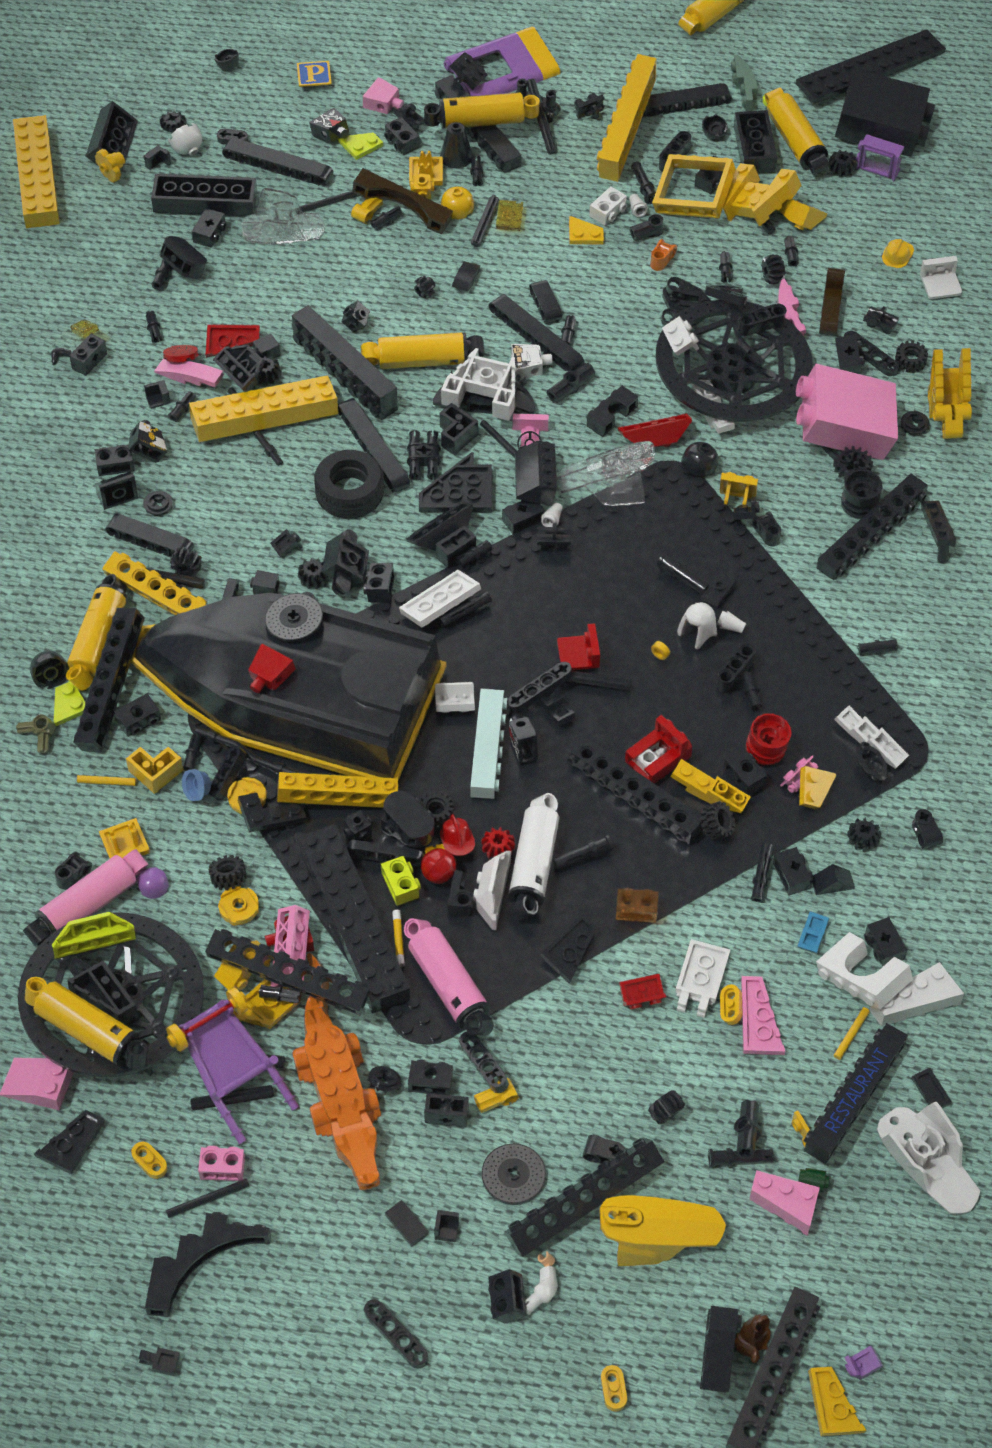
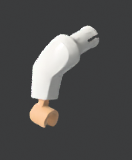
[525,1251,558,1315]

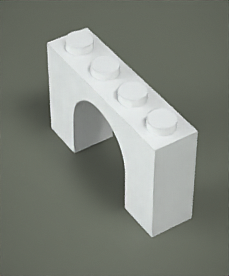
[816,932,913,1010]

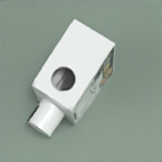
[511,344,552,380]

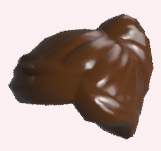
[734,1313,771,1363]

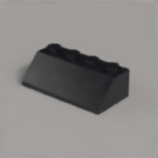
[85,101,138,168]
[515,441,557,506]

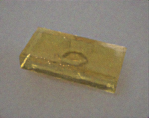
[70,319,99,338]

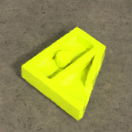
[338,133,383,160]
[54,682,85,726]

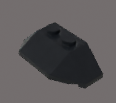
[213,345,265,392]
[406,501,474,551]

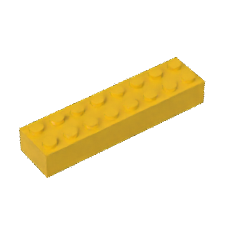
[597,54,657,182]
[13,115,60,228]
[189,375,338,442]

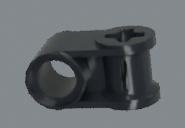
[752,511,781,547]
[912,809,943,849]
[55,851,92,890]
[582,1135,625,1164]

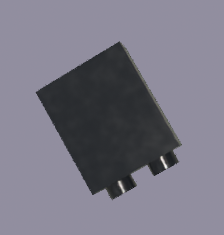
[835,68,935,157]

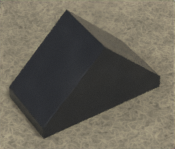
[812,864,855,895]

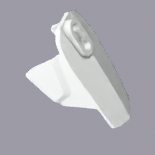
[877,1102,980,1214]

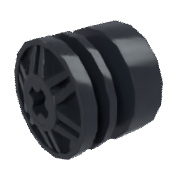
[841,469,883,519]

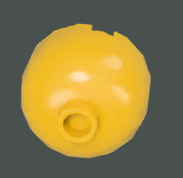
[441,186,474,219]

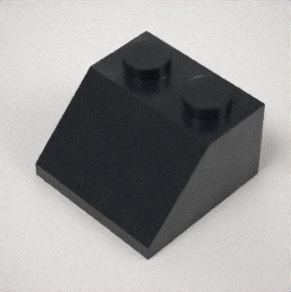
[95,472,138,510]

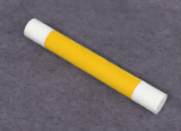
[392,910,405,967]

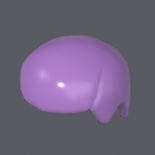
[137,867,169,899]

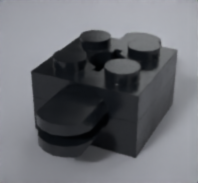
[322,529,369,596]

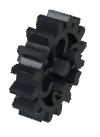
[833,446,873,479]

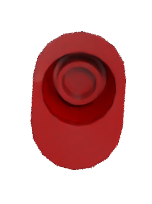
[440,814,475,856]

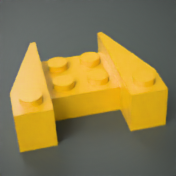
[723,163,802,226]

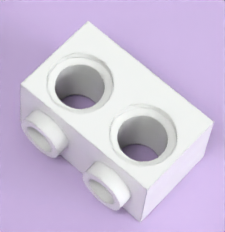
[589,187,627,226]

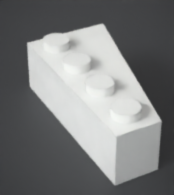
[870,962,964,1026]

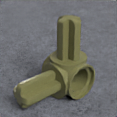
[16,714,56,754]

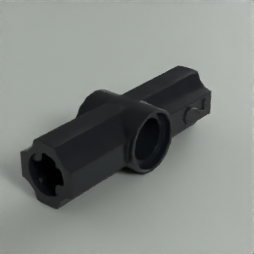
[547,363,595,403]
[734,1100,762,1160]

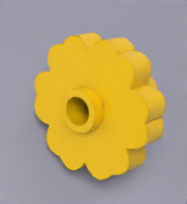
[95,149,125,183]

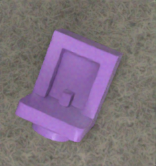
[844,1346,883,1380]

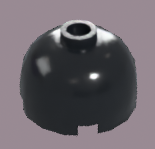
[681,442,718,477]
[29,650,69,689]

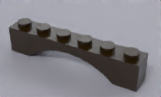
[352,168,453,234]

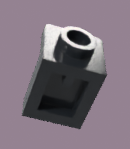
[733,496,760,520]
[270,529,303,558]

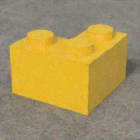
[126,747,184,794]
[214,940,271,990]

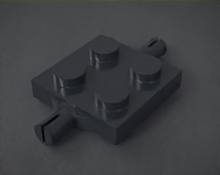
[449,52,488,90]

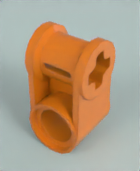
[650,239,677,271]

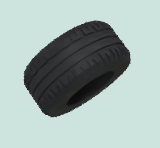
[314,450,384,519]

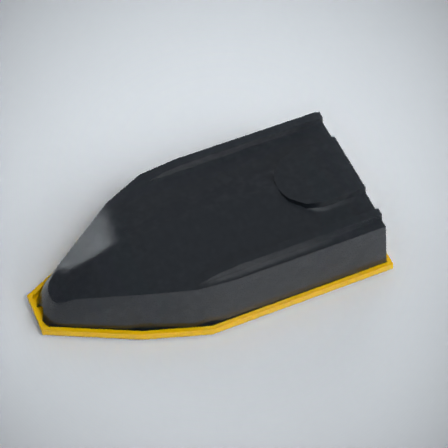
[131,593,446,780]

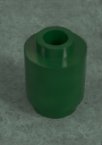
[798,1168,830,1192]

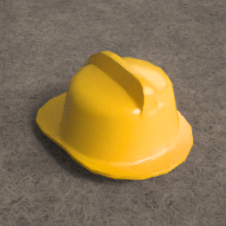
[882,239,914,268]

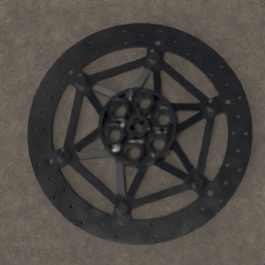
[655,300,813,422]
[18,912,204,1077]

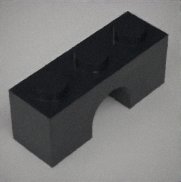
[586,385,638,437]

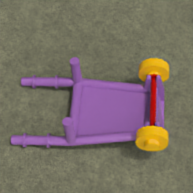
[166,987,300,1145]

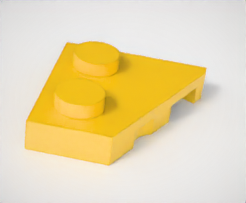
[569,216,604,245]
[799,766,836,809]

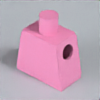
[363,77,404,114]

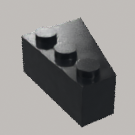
[67,960,138,1025]

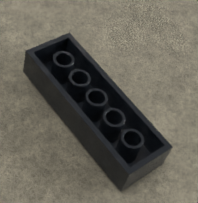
[151,174,257,217]

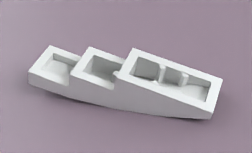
[834,706,909,769]

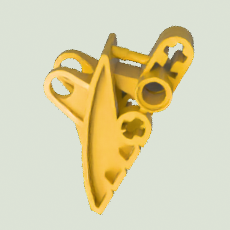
[928,348,972,439]

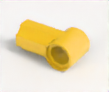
[351,198,383,224]
[474,1078,519,1113]

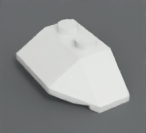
[473,851,511,930]

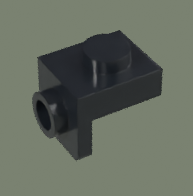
[144,145,171,170]

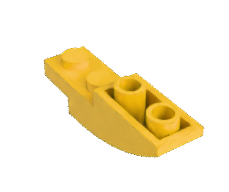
[671,759,751,813]

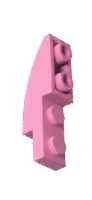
[777,279,806,336]

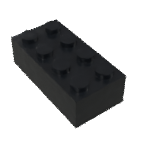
[733,110,777,173]

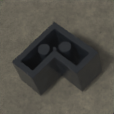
[439,403,478,456]

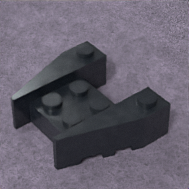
[700,1306,742,1393]

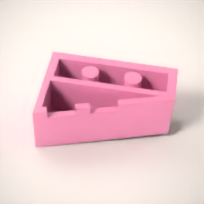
[750,1170,820,1236]

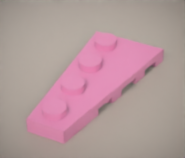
[741,976,785,1055]

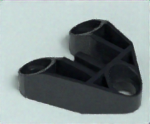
[661,277,711,327]

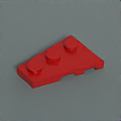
[205,325,260,358]

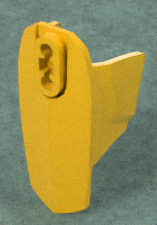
[599,1195,726,1266]

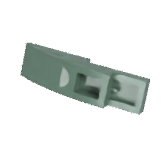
[731,55,758,111]

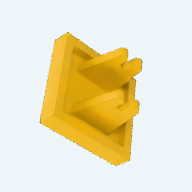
[409,151,443,186]
[720,472,758,505]
[99,818,150,859]

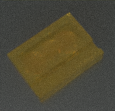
[496,200,524,231]

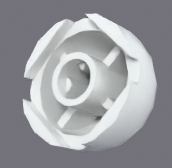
[168,123,202,155]

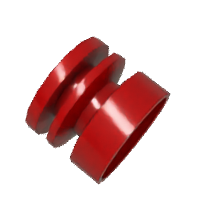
[745,714,792,765]

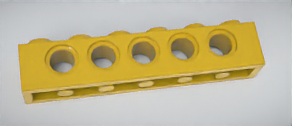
[102,551,207,615]
[277,772,398,807]

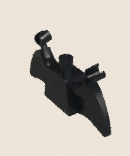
[433,370,535,414]

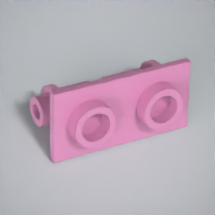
[780,756,818,793]

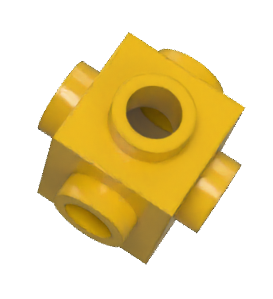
[410,174,434,199]

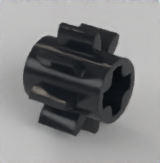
[414,275,436,297]

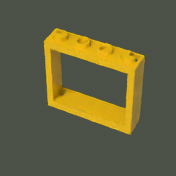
[652,154,736,218]

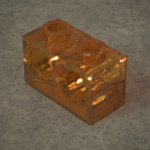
[616,888,658,923]

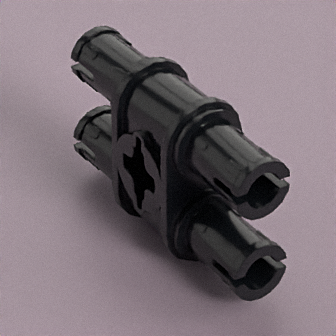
[407,430,441,480]

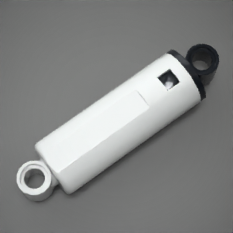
[508,793,559,920]

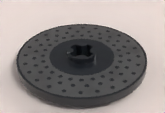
[265,593,323,642]
[482,1143,546,1205]

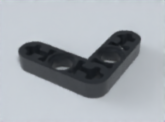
[705,285,748,305]

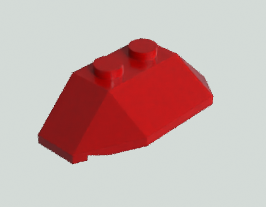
[618,413,692,450]

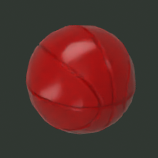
[421,848,456,884]

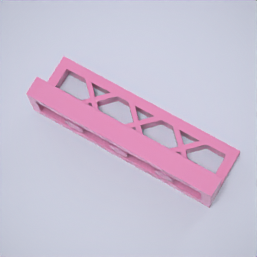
[271,905,310,988]

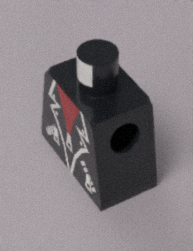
[309,108,349,143]
[509,716,538,765]

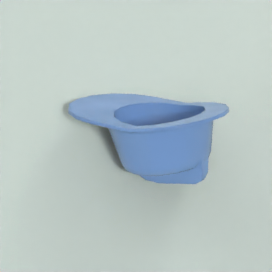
[182,769,212,801]

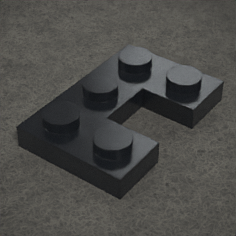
[237,789,306,832]

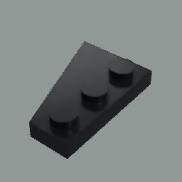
[34,1110,105,1174]

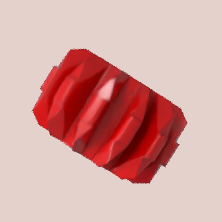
[481,827,515,859]

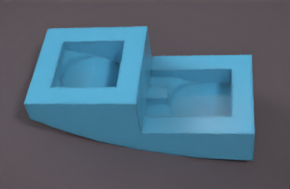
[797,912,829,953]

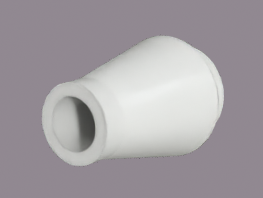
[629,194,648,217]
[541,503,563,527]
[717,611,746,633]

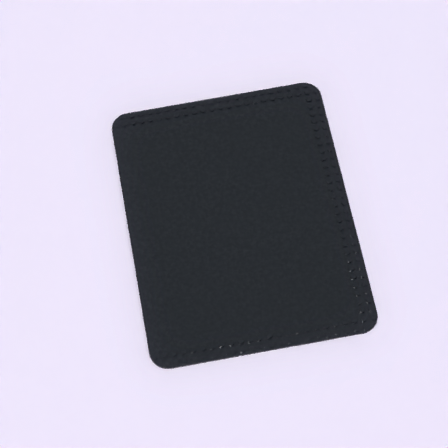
[188,460,928,1045]

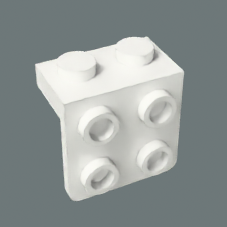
[920,256,962,299]

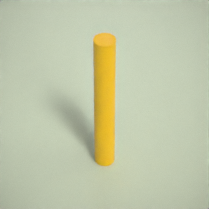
[77,775,136,786]
[833,1007,870,1060]

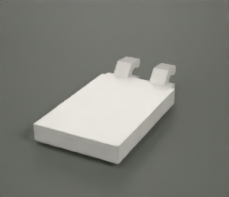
[675,939,730,1018]

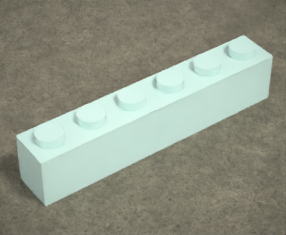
[470,689,507,799]

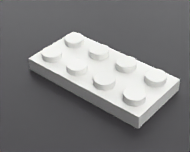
[399,570,481,627]

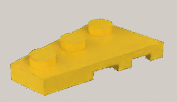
[808,1367,866,1436]

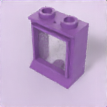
[856,134,904,182]

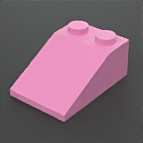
[0,1058,74,1110]

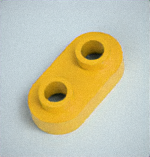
[720,984,743,1025]
[131,1142,167,1179]
[601,1365,627,1412]

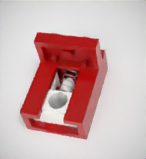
[625,715,693,784]

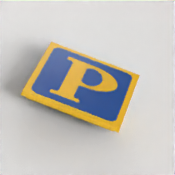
[297,61,331,87]

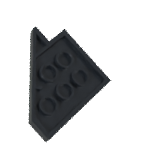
[419,452,492,512]

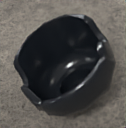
[215,49,239,71]
[702,114,727,140]

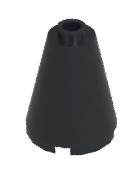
[440,122,473,169]

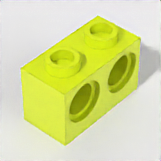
[381,856,421,906]

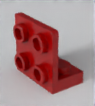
[557,624,600,670]

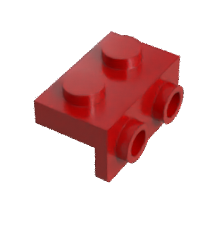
[619,974,666,1009]

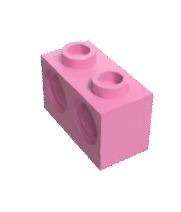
[198,1146,245,1181]

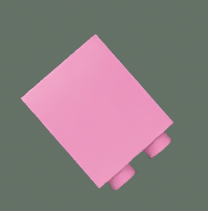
[796,364,898,460]

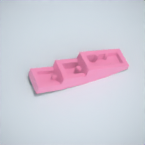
[154,359,224,387]

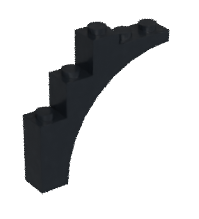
[145,1212,271,1317]

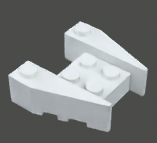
[441,348,515,421]

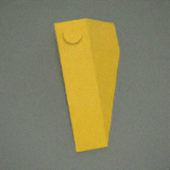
[779,199,827,230]

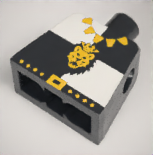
[128,420,167,463]

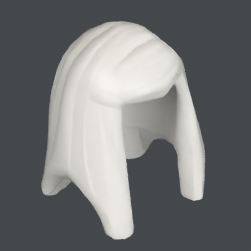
[677,602,717,649]

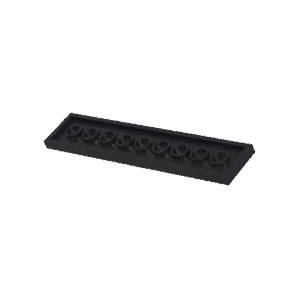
[795,29,946,104]

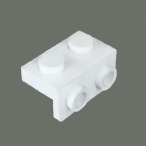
[662,316,699,356]
[435,682,475,713]

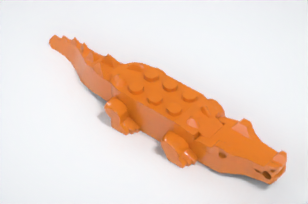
[292,953,381,1190]

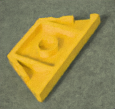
[233,979,300,1029]

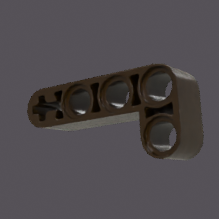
[819,267,845,336]

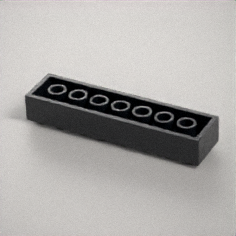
[292,305,398,420]

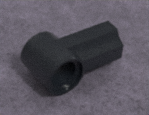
[630,214,663,241]

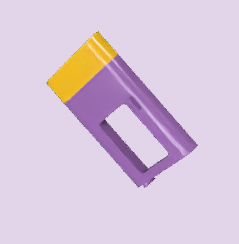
[444,26,561,96]

